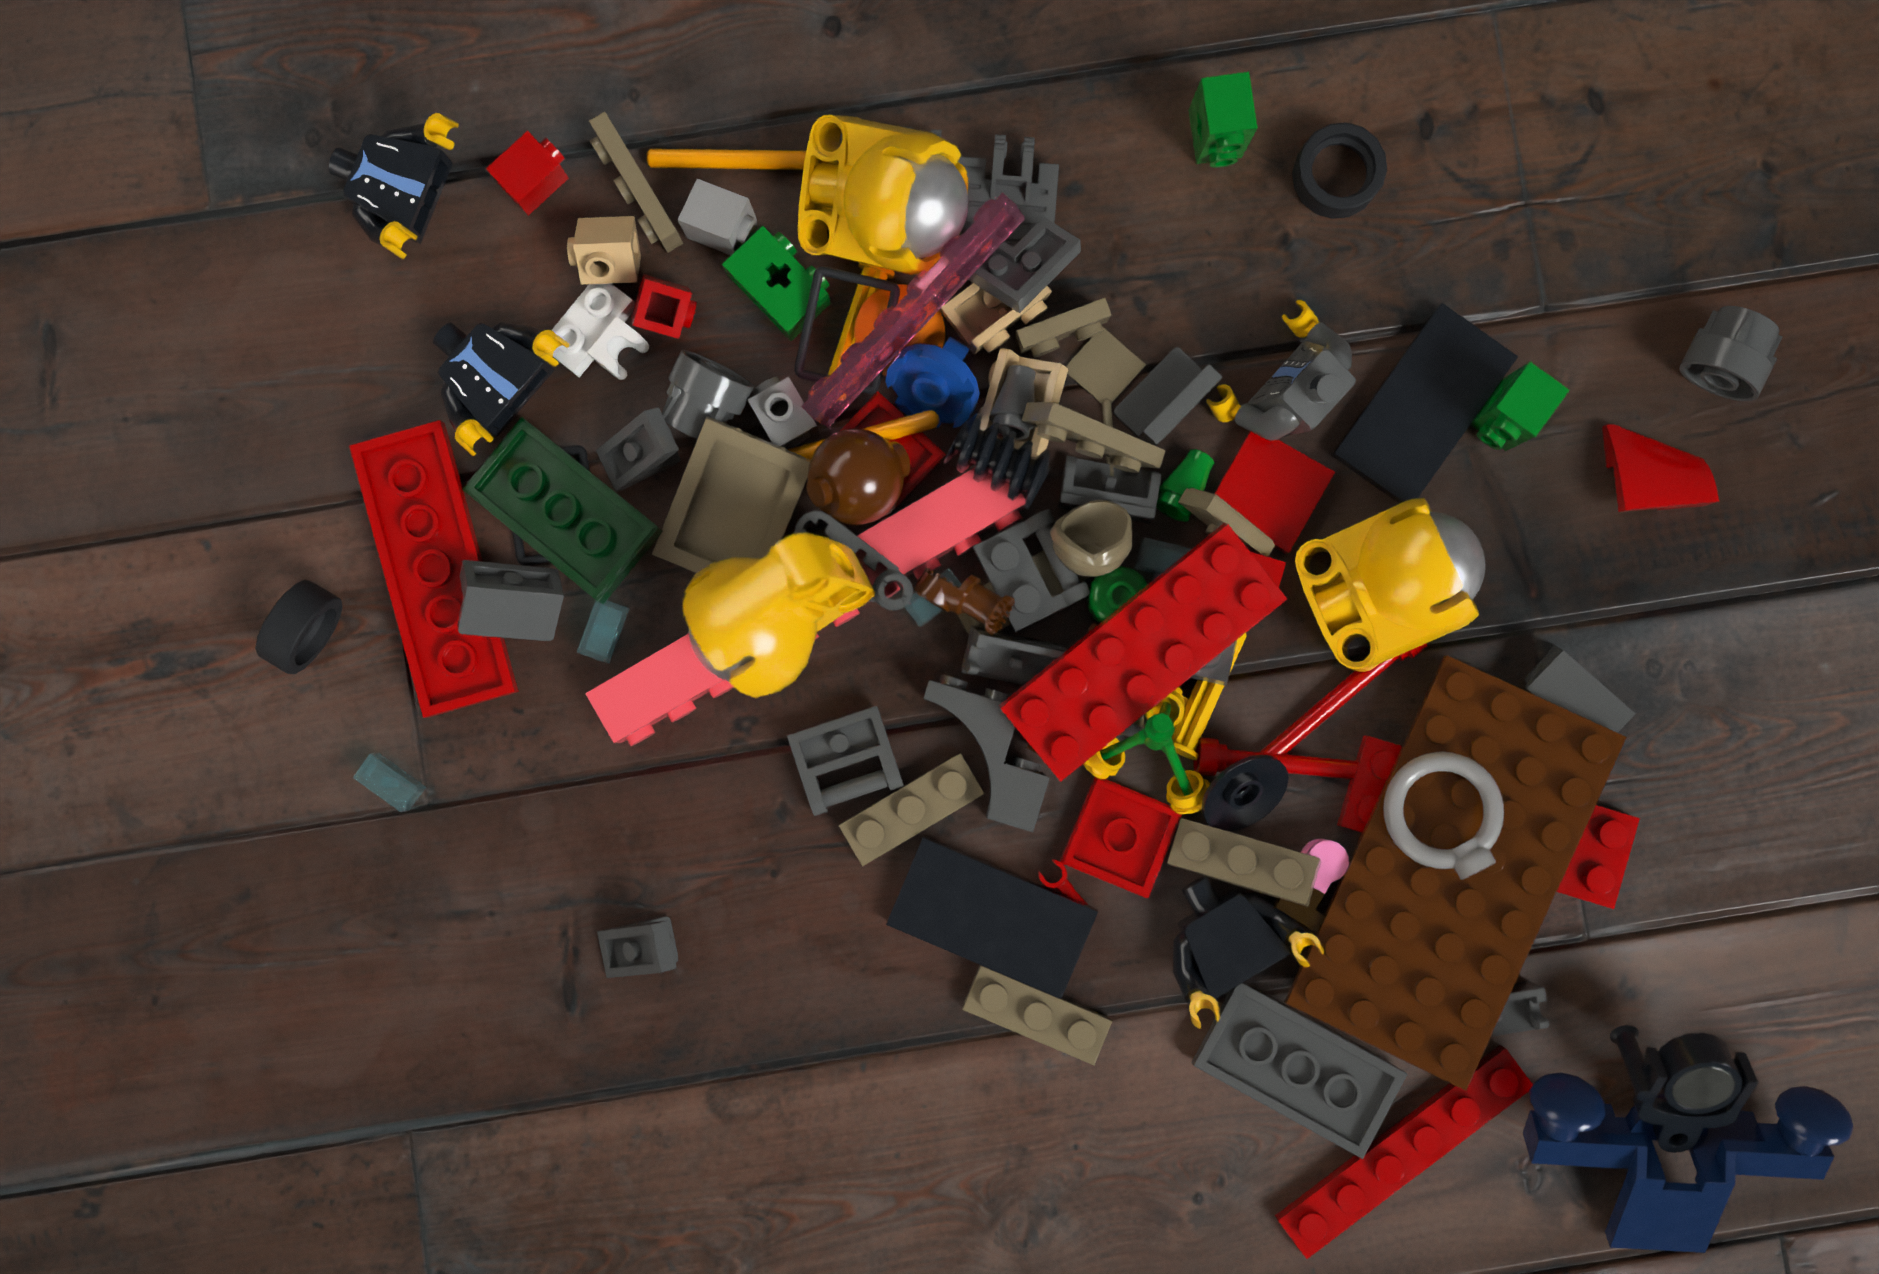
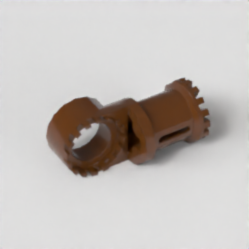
[913,568,1015,635]

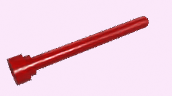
[1260,643,1428,754]
[1193,737,1358,779]

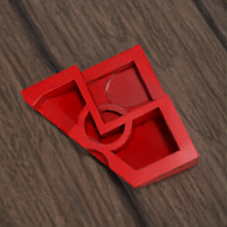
[1602,424,1719,512]

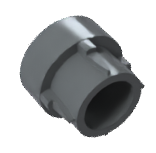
[1679,306,1783,401]
[662,350,754,439]

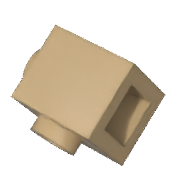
[567,216,641,285]

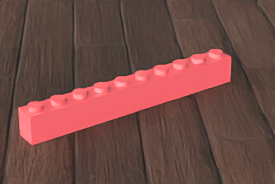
[585,467,1026,746]

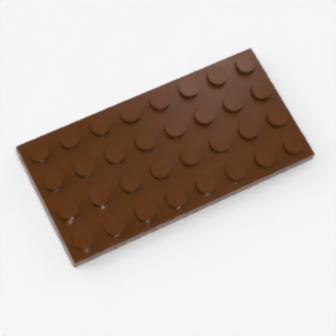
[1284,655,1627,1090]

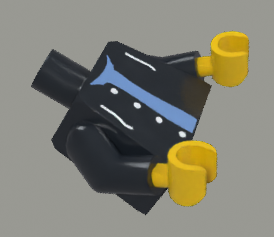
[328,113,459,259]
[433,322,570,456]

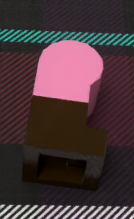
[1270,838,1349,933]

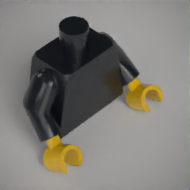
[1173,876,1324,1028]

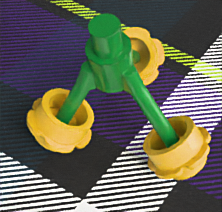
[1083,687,1210,814]

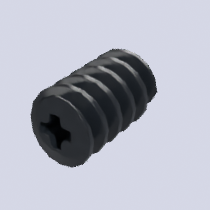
[944,412,1051,509]

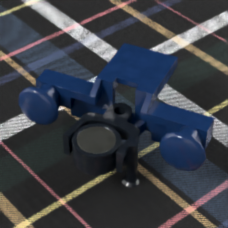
[1523,1025,1853,1253]

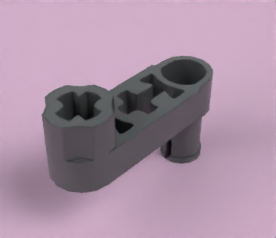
[795,511,913,611]

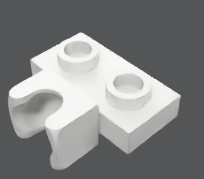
[552,283,649,380]

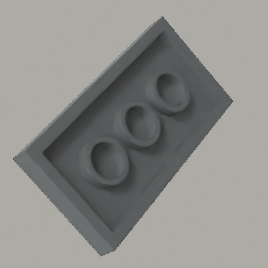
[1191,983,1408,1159]

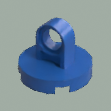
[886,336,980,429]

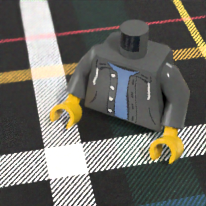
[1206,300,1356,440]

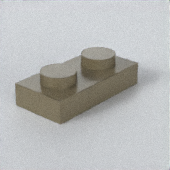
[1013,298,1112,357]

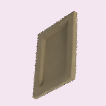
[652,416,810,573]

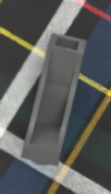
[924,674,1050,832]

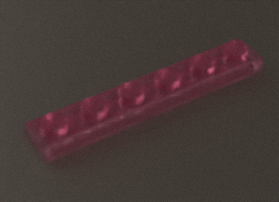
[801,192,1026,427]

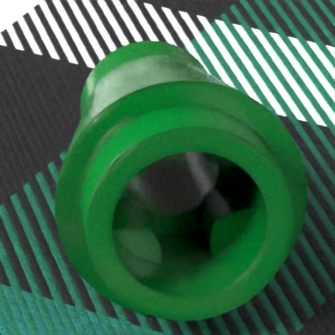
[1156,449,1214,522]

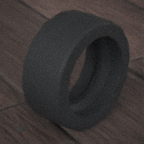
[1292,122,1387,219]
[255,580,343,674]

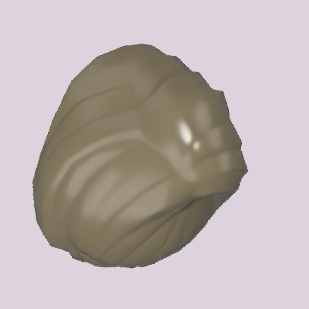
[1050,500,1132,577]

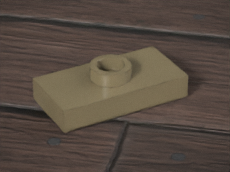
[1178,488,1275,557]

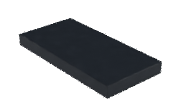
[1331,303,1518,504]
[886,836,1098,999]

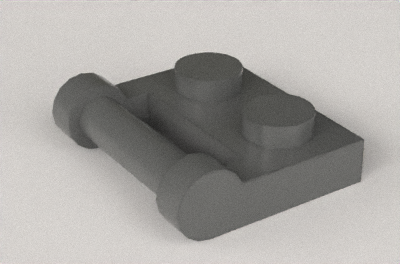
[973,509,1090,633]
[787,706,904,816]

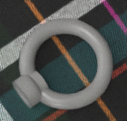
[1383,752,1504,880]

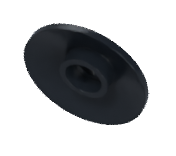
[1201,755,1289,831]

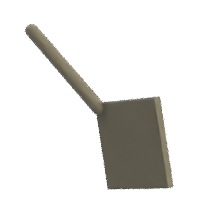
[1066,326,1146,476]

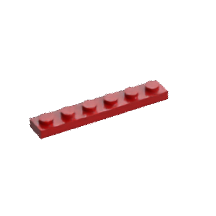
[1275,1045,1533,1259]

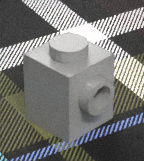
[678,179,757,255]
[748,376,820,449]

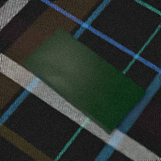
[462,417,663,605]

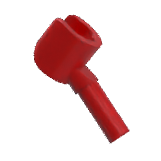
[1039,859,1088,905]

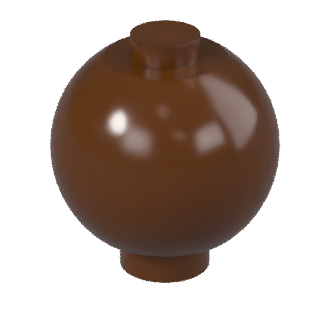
[807,429,910,525]

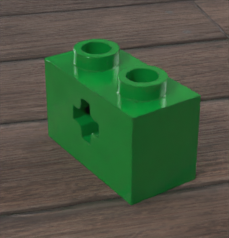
[1188,72,1258,168]
[722,226,831,342]
[1470,361,1570,451]

